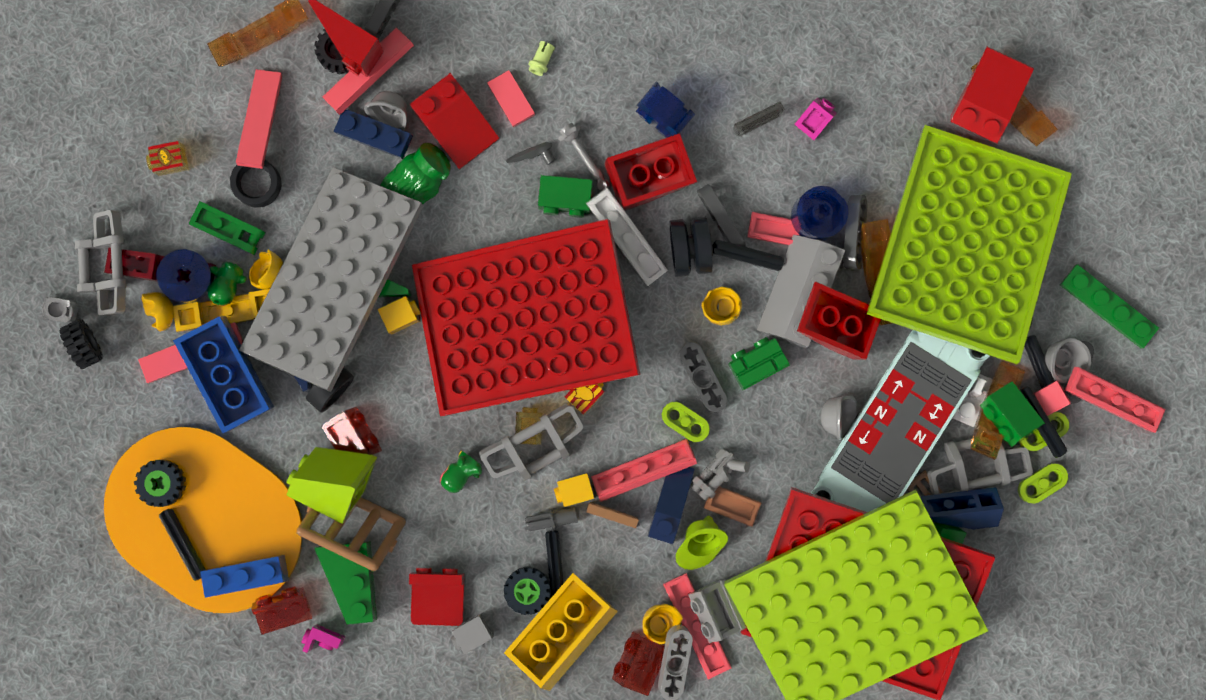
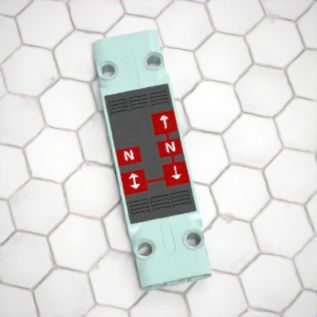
[811,330,990,512]

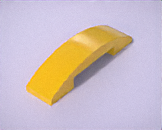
[173,289,270,332]

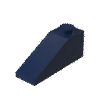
[647,467,695,544]
[920,487,1004,530]

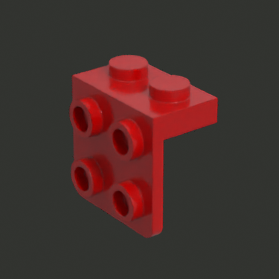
[409,567,465,626]

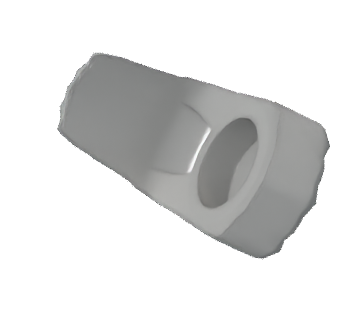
[41,297,78,323]

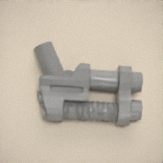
[690,449,750,501]

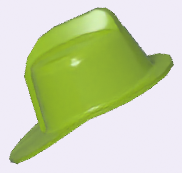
[675,515,728,570]

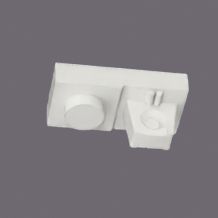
[952,374,993,427]

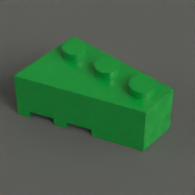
[314,541,377,625]

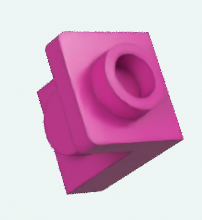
[794,97,837,140]
[301,624,345,653]

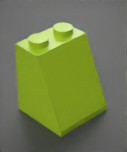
[287,447,377,524]

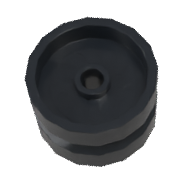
[669,216,713,277]

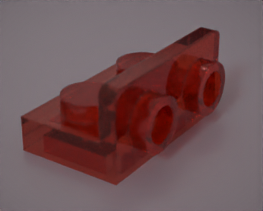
[321,407,382,455]
[251,586,313,635]
[612,631,665,696]

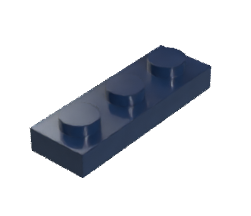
[333,109,413,159]

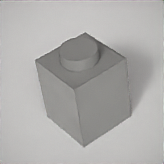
[451,614,494,655]

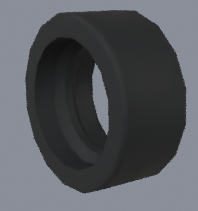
[230,160,282,208]
[306,367,354,412]

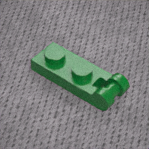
[189,201,266,255]

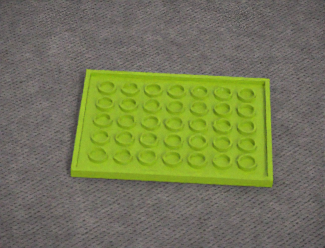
[867,125,1072,364]
[724,489,988,700]

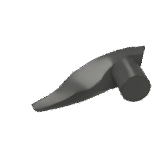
[506,142,555,165]

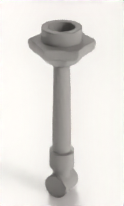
[558,123,610,191]

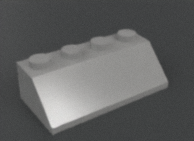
[757,235,845,349]

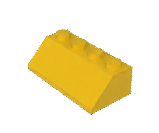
[504,573,618,691]

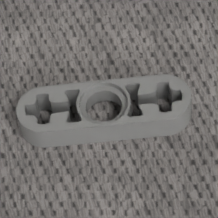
[658,625,693,700]

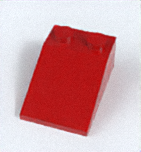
[308,0,384,77]
[950,46,1034,144]
[410,73,500,170]
[604,133,697,211]
[797,282,881,360]

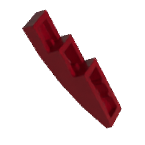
[104,247,216,290]

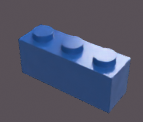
[200,555,289,598]

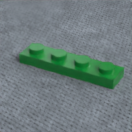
[1060,264,1159,349]

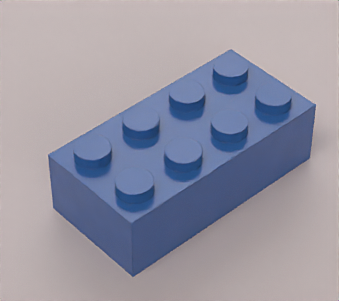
[173,316,274,433]

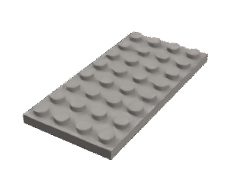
[239,167,424,392]

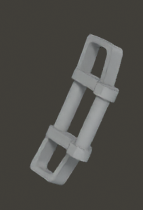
[75,210,126,316]
[479,403,583,480]
[927,430,1033,495]

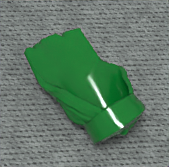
[379,143,451,204]

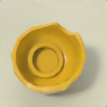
[249,249,283,290]
[701,286,742,326]
[141,292,174,332]
[642,603,683,644]

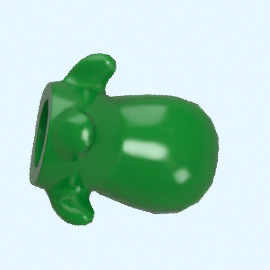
[208,262,247,306]
[440,450,482,493]

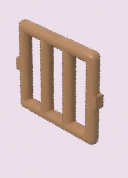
[297,497,406,571]

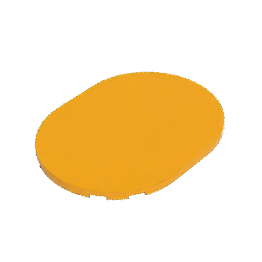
[104,427,302,613]

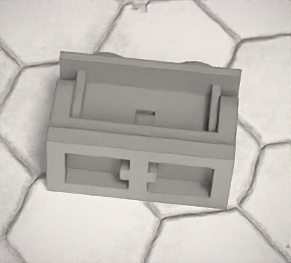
[688,579,746,643]

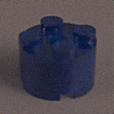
[635,82,695,138]
[791,186,848,241]
[156,249,212,303]

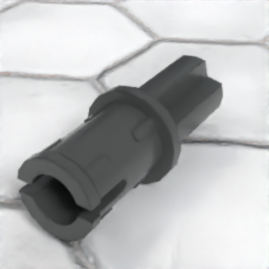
[525,506,578,531]

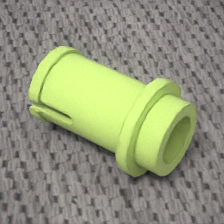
[528,41,555,76]

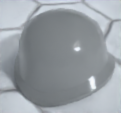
[364,91,407,130]
[1045,338,1091,383]
[820,395,858,440]

